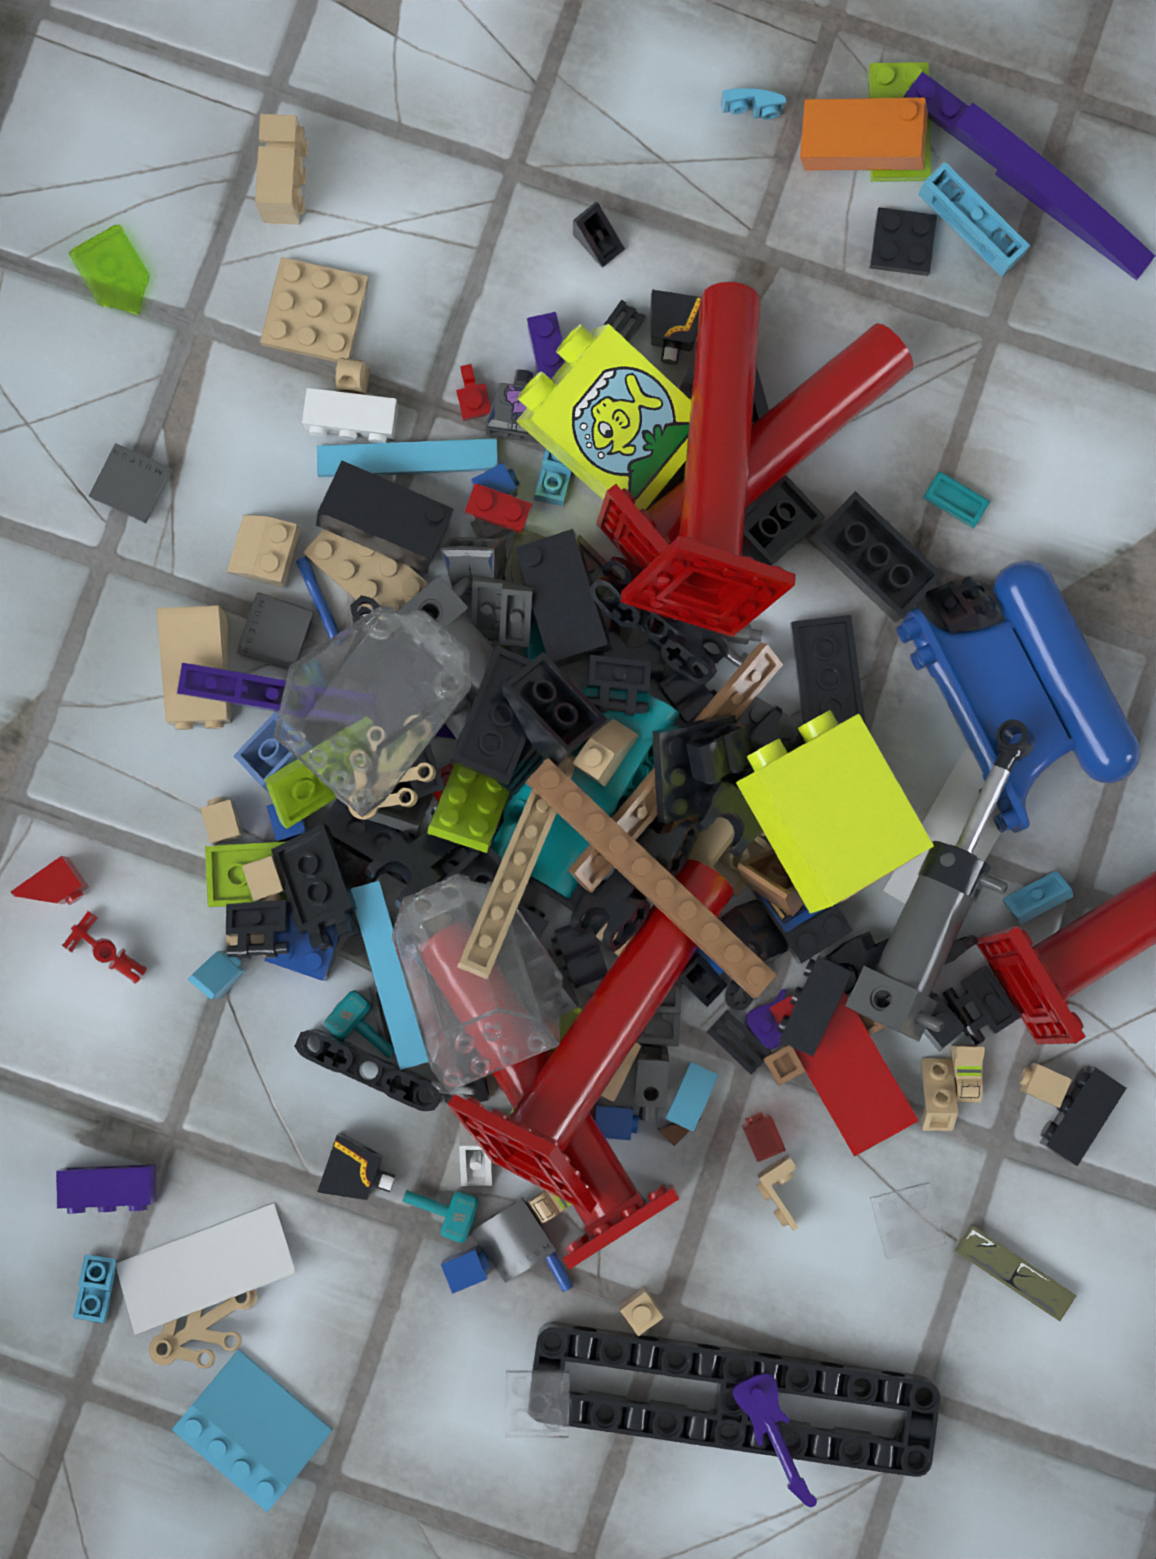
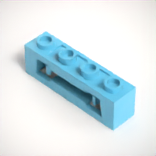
[918,162,1030,277]

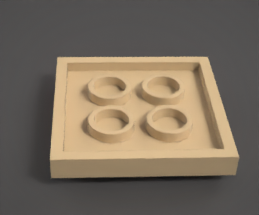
[260,257,369,362]

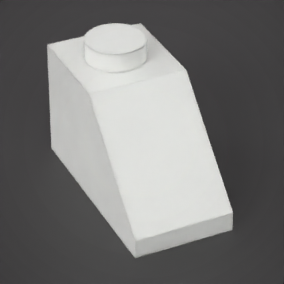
[459,1122,492,1186]

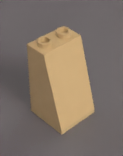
[157,605,232,730]

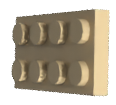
[303,529,429,616]

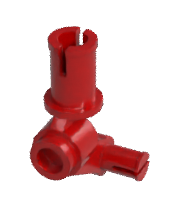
[62,910,147,984]

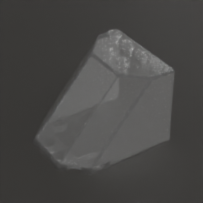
[274,606,471,817]
[392,874,562,1092]

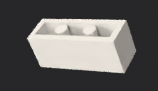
[302,388,399,443]

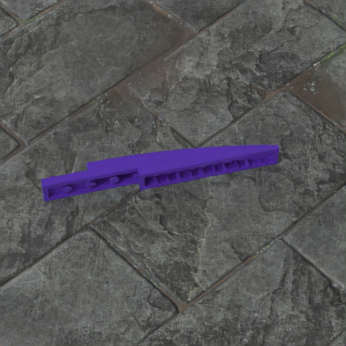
[903,71,1155,281]
[176,663,457,740]

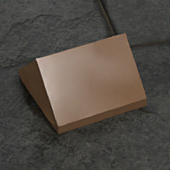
[737,849,804,917]

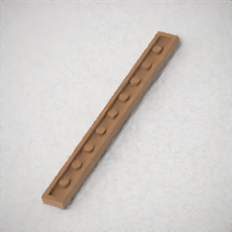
[568,642,783,893]
[525,758,777,999]

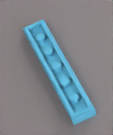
[317,439,498,478]
[351,881,431,1070]

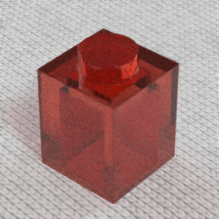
[741,1111,786,1162]

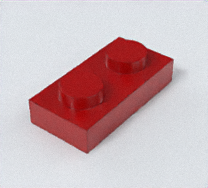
[465,483,532,534]

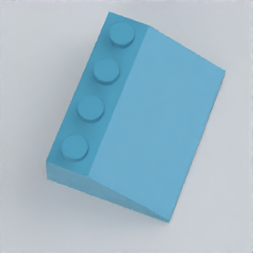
[172,1349,333,1512]

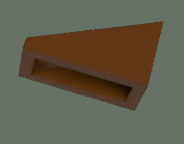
[657,1118,701,1146]

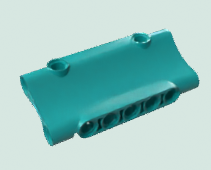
[490,684,679,899]

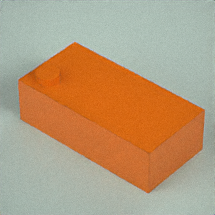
[800,98,928,171]

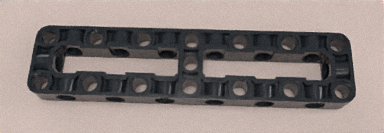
[528,1322,940,1477]

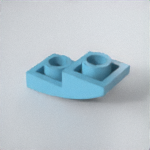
[721,88,786,120]
[534,449,572,506]
[665,1061,718,1132]
[73,1254,116,1324]

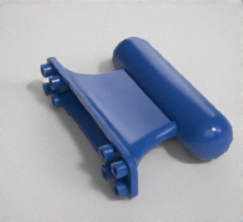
[896,560,1141,833]

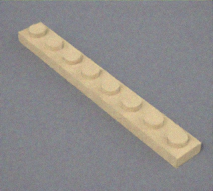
[457,756,576,979]

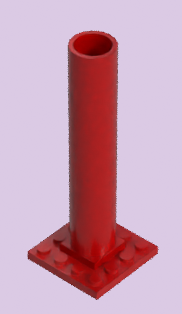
[621,282,796,637]
[596,323,914,570]
[447,859,734,1213]
[976,870,1156,1045]
[417,919,679,1270]

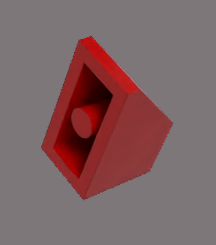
[10,856,89,905]

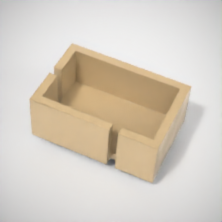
[255,114,308,225]

